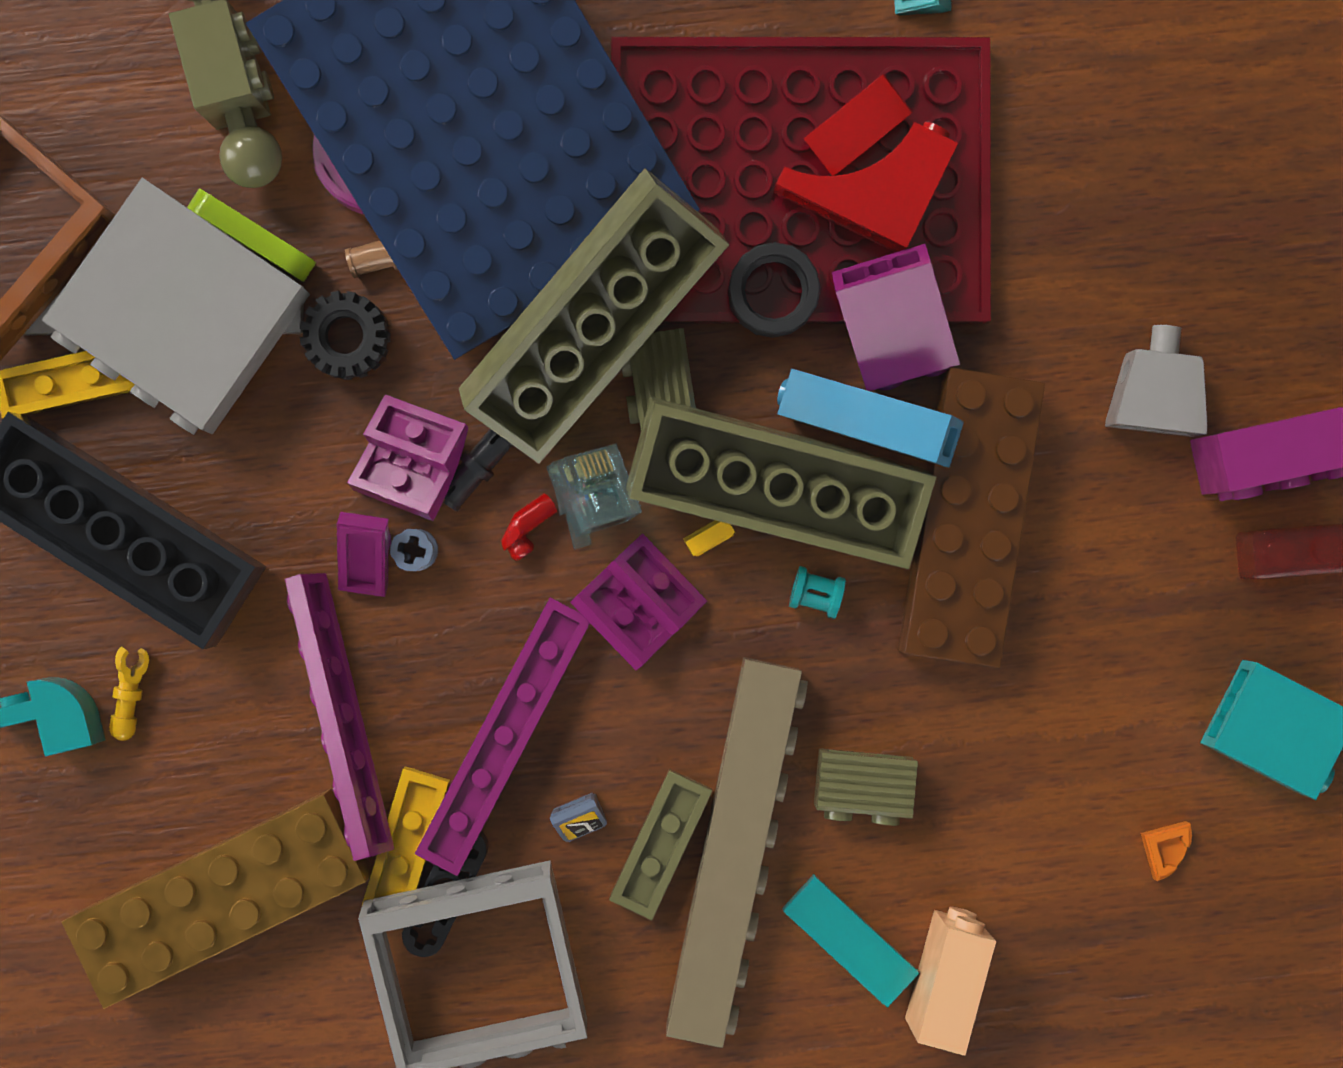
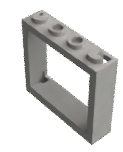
[358,860,587,1068]

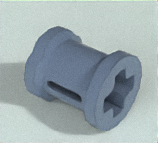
[390,529,438,571]

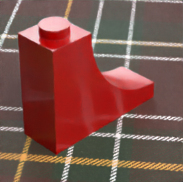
[773,122,958,253]

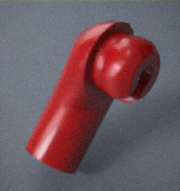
[501,493,557,561]

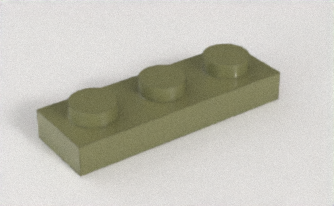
[609,769,712,920]

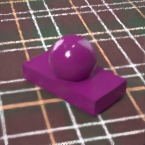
[337,512,391,597]

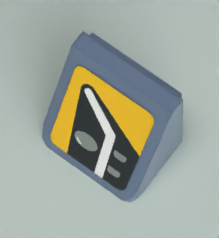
[550,793,607,842]

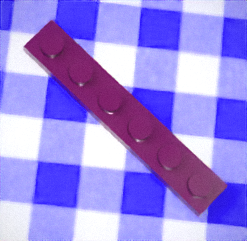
[285,573,395,861]
[414,597,590,876]

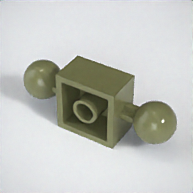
[168,0,282,188]

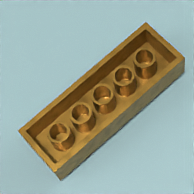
[61,788,373,1009]

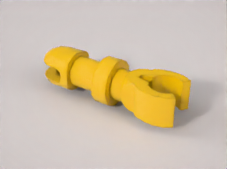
[109,647,149,741]

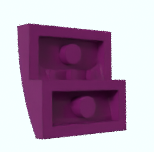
[347,394,468,521]
[570,533,707,671]

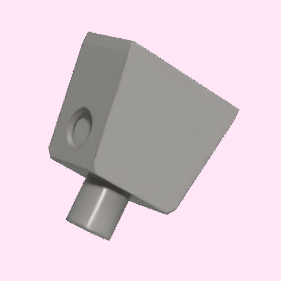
[1105,325,1207,437]

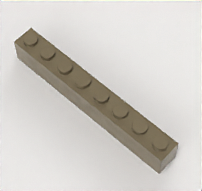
[666,657,808,1048]

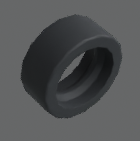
[728,242,821,338]

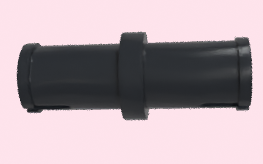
[444,429,513,512]

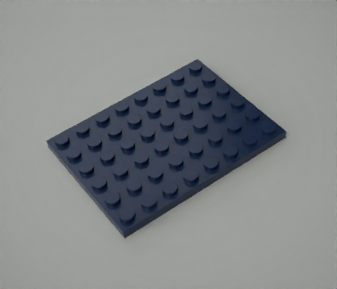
[246,0,700,360]

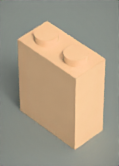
[905,907,996,1055]

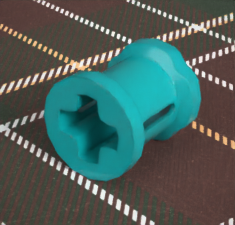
[789,566,846,619]

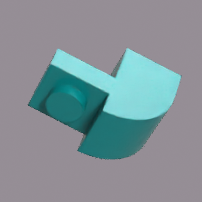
[0,677,106,757]

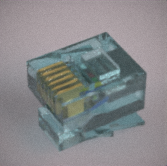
[546,444,642,550]

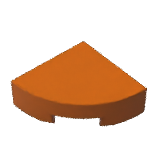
[1141,821,1192,881]

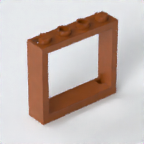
[0,114,116,361]

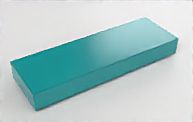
[782,874,919,1008]

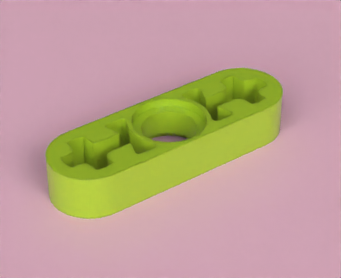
[187,188,316,282]

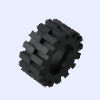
[299,291,391,380]

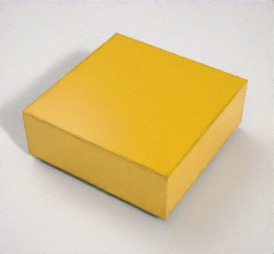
[683,520,735,557]

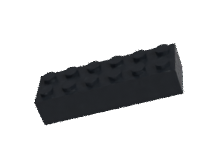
[0,412,267,649]

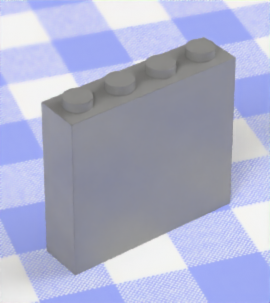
[41,177,310,435]

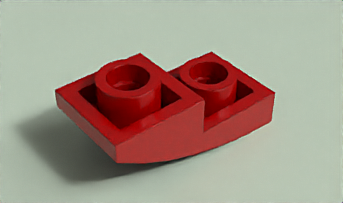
[804,73,913,176]

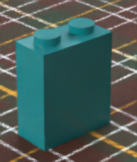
[1200,660,1343,800]

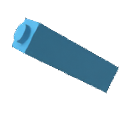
[777,368,964,468]

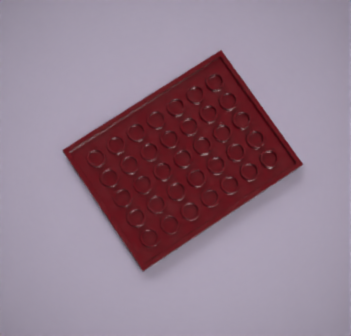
[611,37,991,324]

